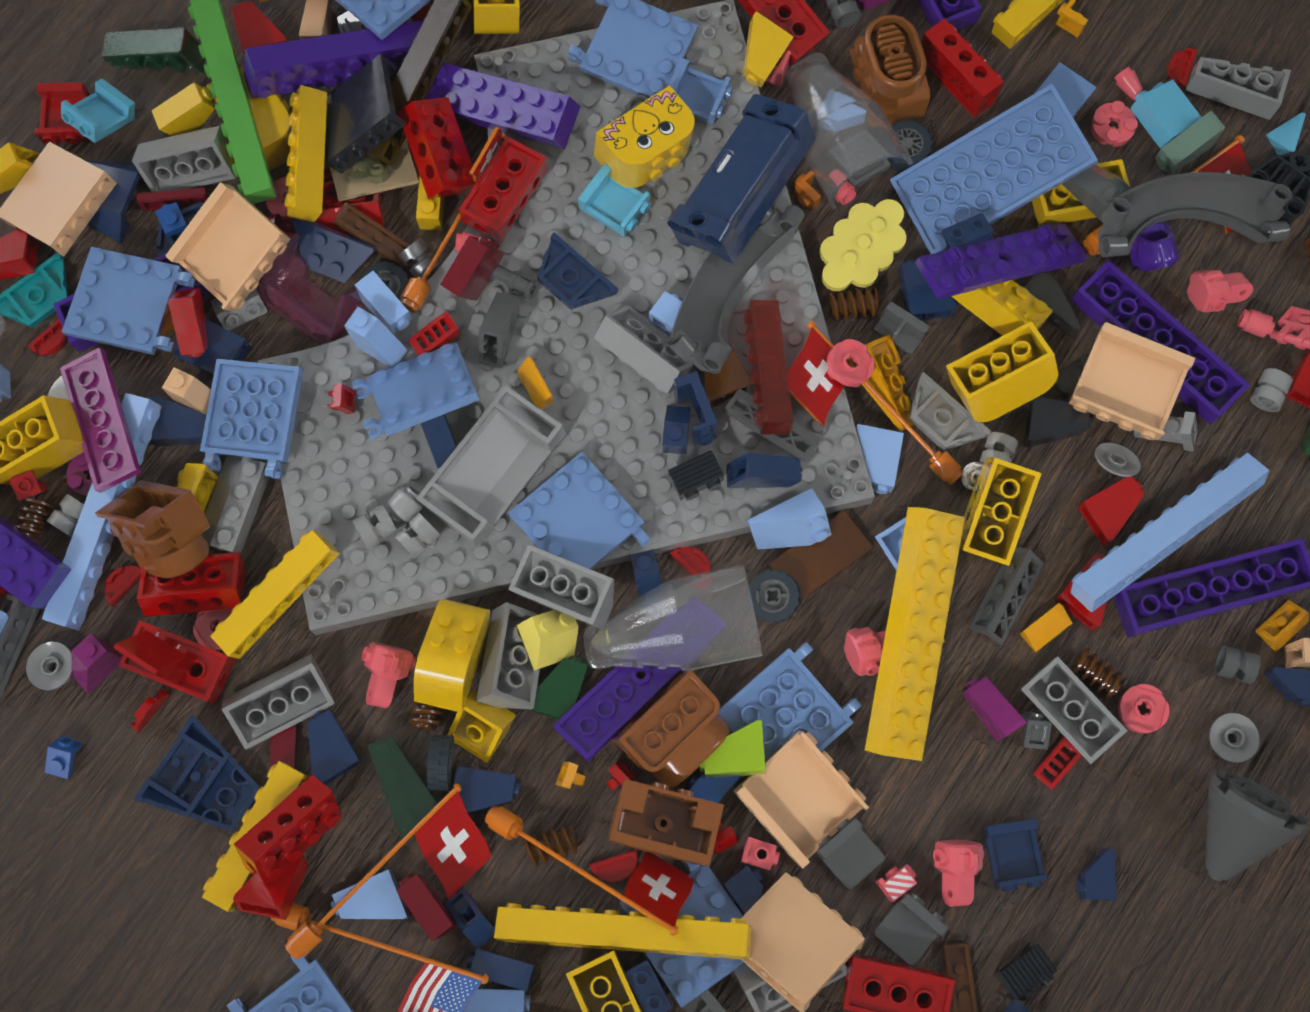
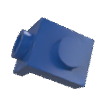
[155,202,188,237]
[44,737,82,779]

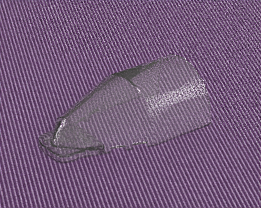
[786,52,913,210]
[583,564,762,671]

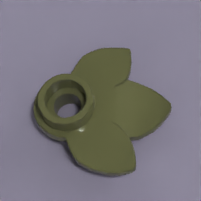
[347,157,389,184]

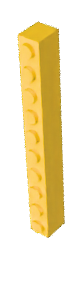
[494,903,753,960]

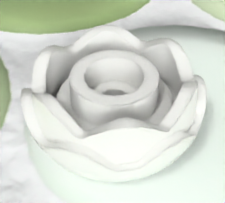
[961,462,984,490]

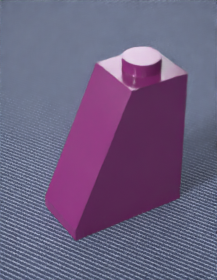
[71,634,122,694]
[962,677,1026,742]

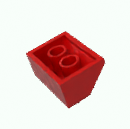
[315,192,384,235]

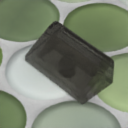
[1054,354,1089,400]

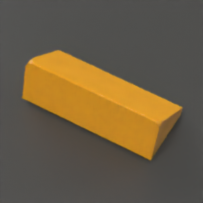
[517,356,554,410]
[1255,599,1309,652]
[1020,602,1072,653]

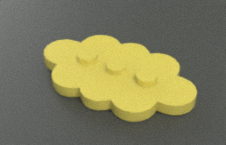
[820,199,906,291]

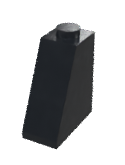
[1023,397,1093,447]

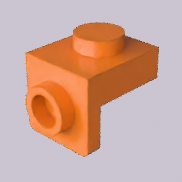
[794,170,821,211]

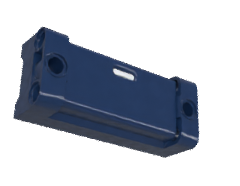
[667,94,816,264]

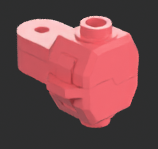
[1187,270,1253,312]
[844,627,886,676]
[362,642,416,708]
[933,840,984,907]

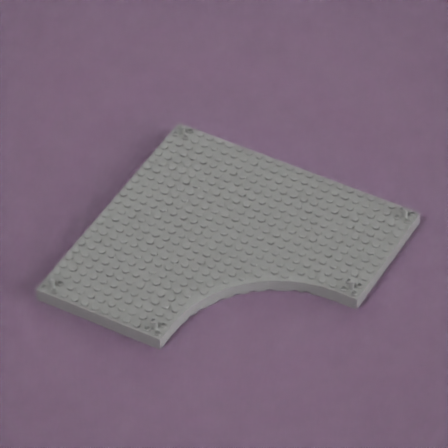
[258,0,875,635]

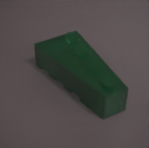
[101,27,206,75]
[367,736,439,839]

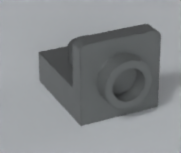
[1021,709,1052,750]

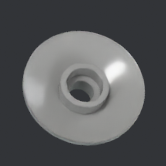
[1095,443,1141,477]
[26,642,73,690]
[1209,713,1259,763]

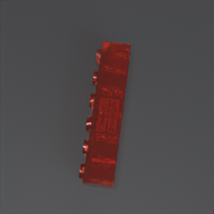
[743,300,793,435]

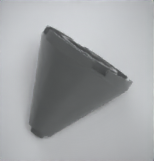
[1205,769,1310,882]

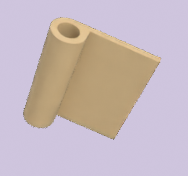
[329,138,419,201]

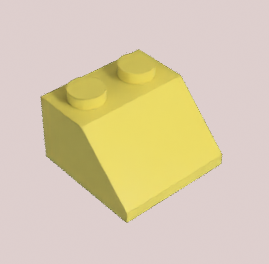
[517,610,579,671]

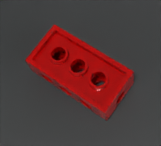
[738,0,830,67]
[921,19,1004,119]
[398,97,476,199]
[458,136,549,243]
[137,552,246,617]
[118,620,236,705]
[234,775,342,887]
[840,953,955,1012]

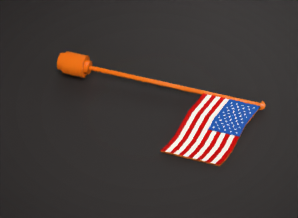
[271,903,489,1012]

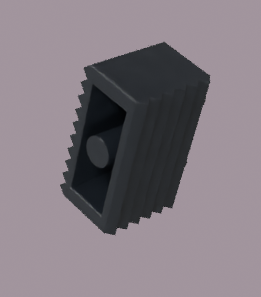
[667,450,724,501]
[994,944,1057,1002]

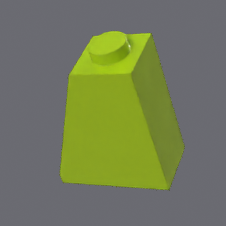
[700,720,766,778]

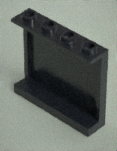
[324,54,407,174]

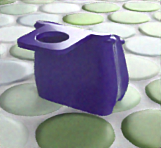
[1130,222,1179,271]

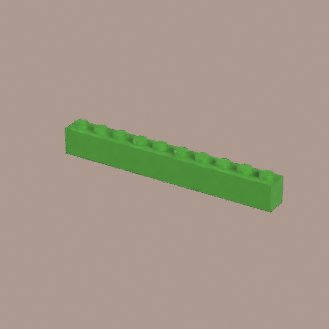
[188,0,277,204]

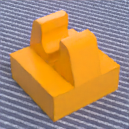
[555,762,586,789]

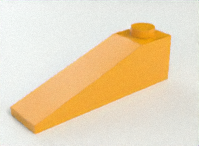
[848,334,914,432]

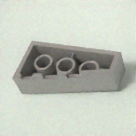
[1185,57,1291,120]

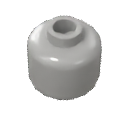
[388,486,424,523]

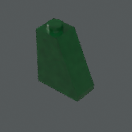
[525,656,589,720]

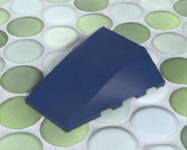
[84,160,146,244]
[133,714,260,832]

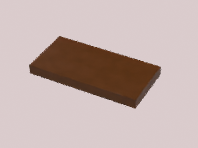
[768,510,873,600]

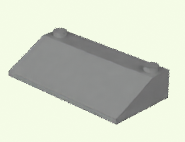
[416,385,566,547]

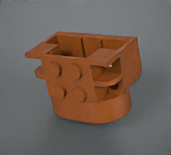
[849,15,930,128]
[95,480,210,578]
[611,670,731,789]
[607,779,724,866]

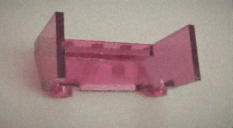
[259,233,362,345]

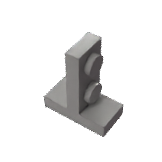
[1134,411,1198,451]

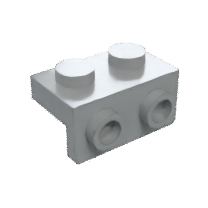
[211,289,267,331]

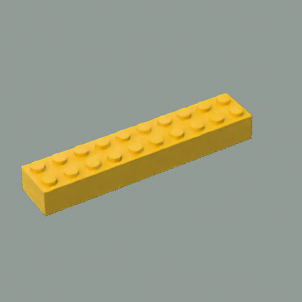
[865,507,965,761]

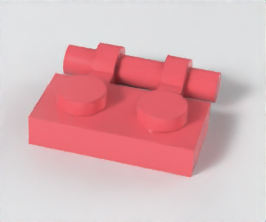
[1270,306,1310,350]

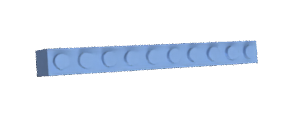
[42,393,162,631]
[1071,453,1270,613]

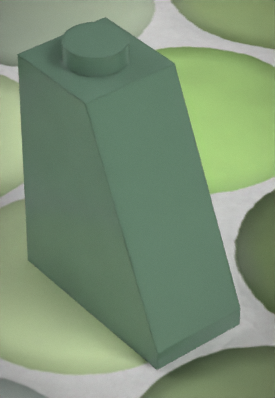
[1154,111,1225,175]

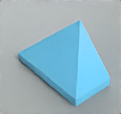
[1266,112,1306,155]

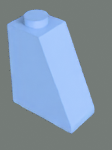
[355,271,412,334]
[344,307,407,367]
[856,424,904,494]
[331,869,411,919]

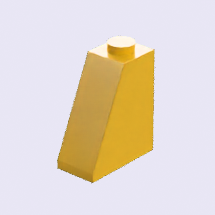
[743,11,793,87]
[152,83,215,136]
[0,142,41,194]

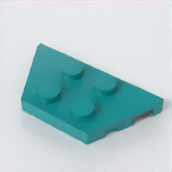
[0,252,69,329]

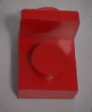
[9,471,48,501]

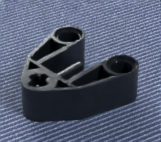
[1247,152,1310,225]

